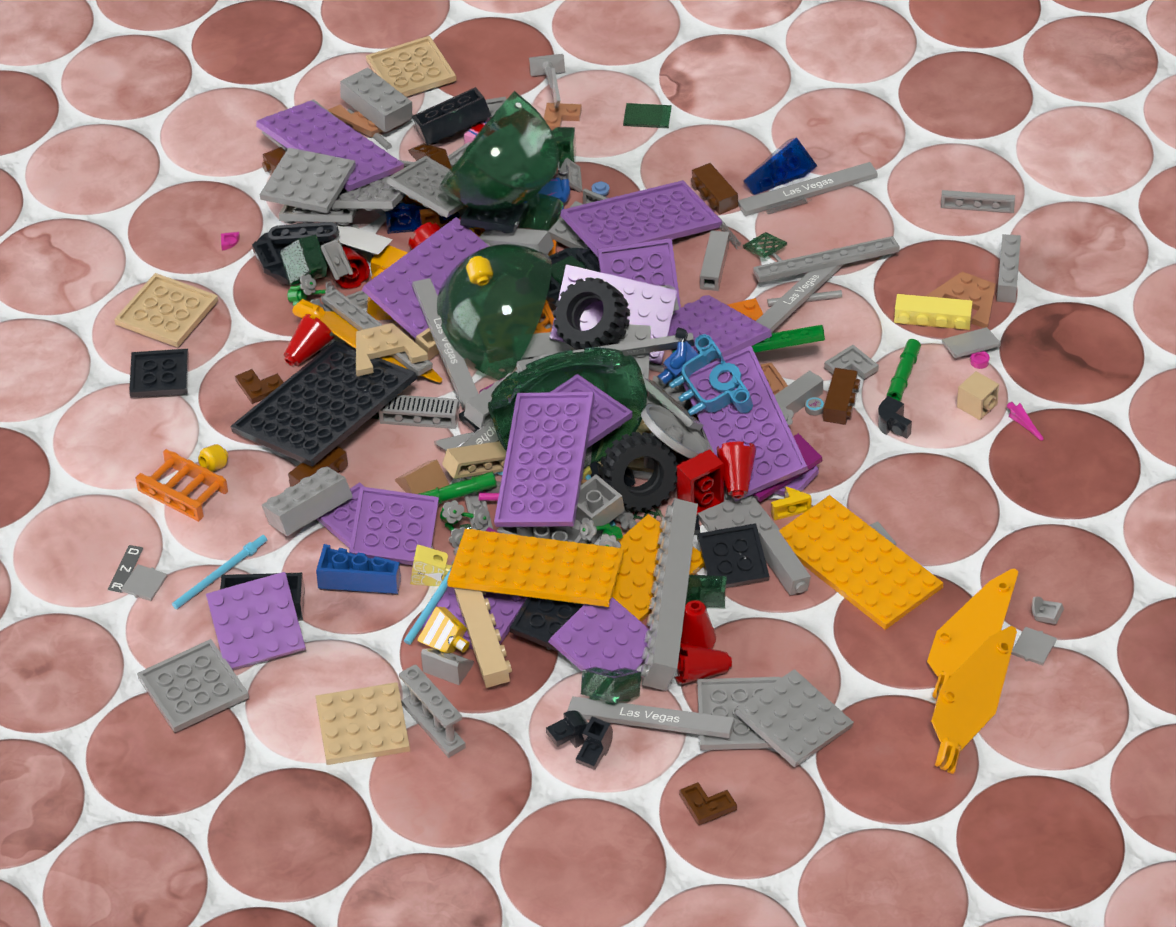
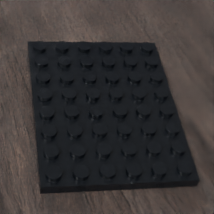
[230,340,418,467]

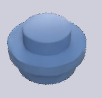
[591,182,610,196]

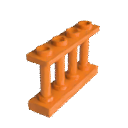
[135,449,228,522]

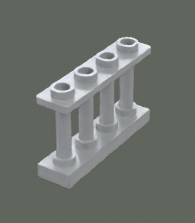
[399,665,466,758]

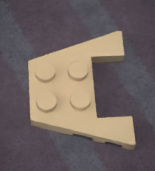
[356,323,428,376]

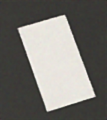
[332,224,393,255]

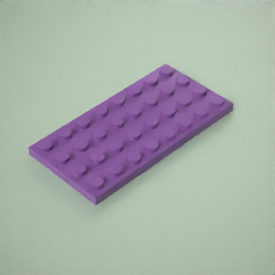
[256,100,404,191]
[560,180,723,257]
[362,217,510,339]
[683,346,808,502]
[494,392,595,527]

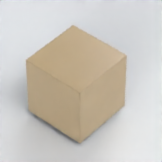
[957,371,999,420]

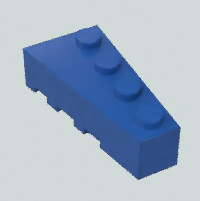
[316,544,401,594]

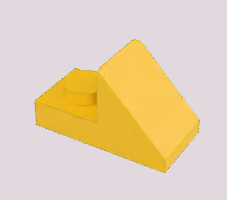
[771,486,812,521]

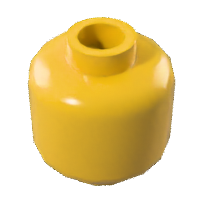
[466,256,493,286]
[198,444,228,472]

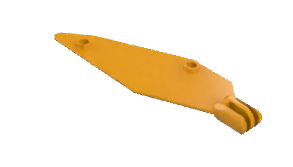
[292,299,443,383]
[927,569,1018,699]
[931,626,1017,774]

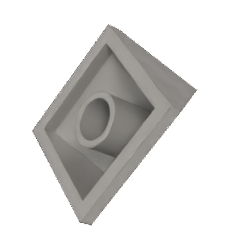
[421,648,474,685]

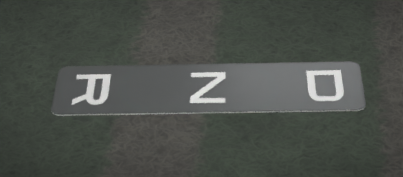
[108,545,143,593]

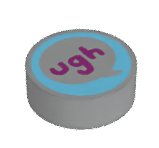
[805,397,824,415]

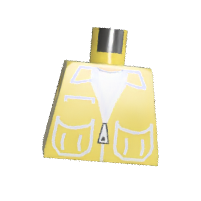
[410,545,452,586]

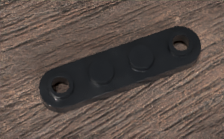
[268,222,340,244]

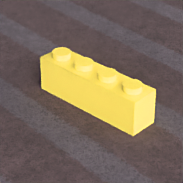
[894,294,973,330]

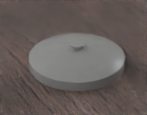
[641,404,710,458]

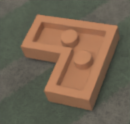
[542,103,582,132]

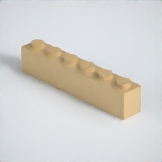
[454,587,512,688]

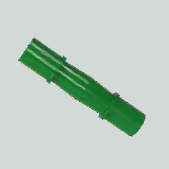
[887,339,921,401]
[419,471,497,504]

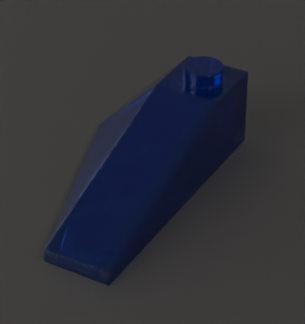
[743,137,817,195]
[385,203,459,234]

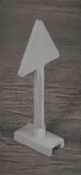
[529,54,565,108]
[321,222,359,280]

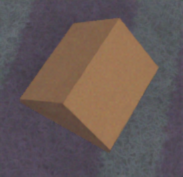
[395,459,449,494]

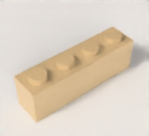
[442,440,509,479]

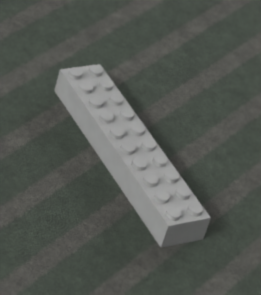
[640,498,698,691]

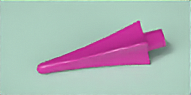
[1007,402,1044,441]

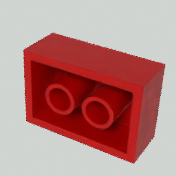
[677,449,724,515]

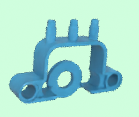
[669,334,753,416]

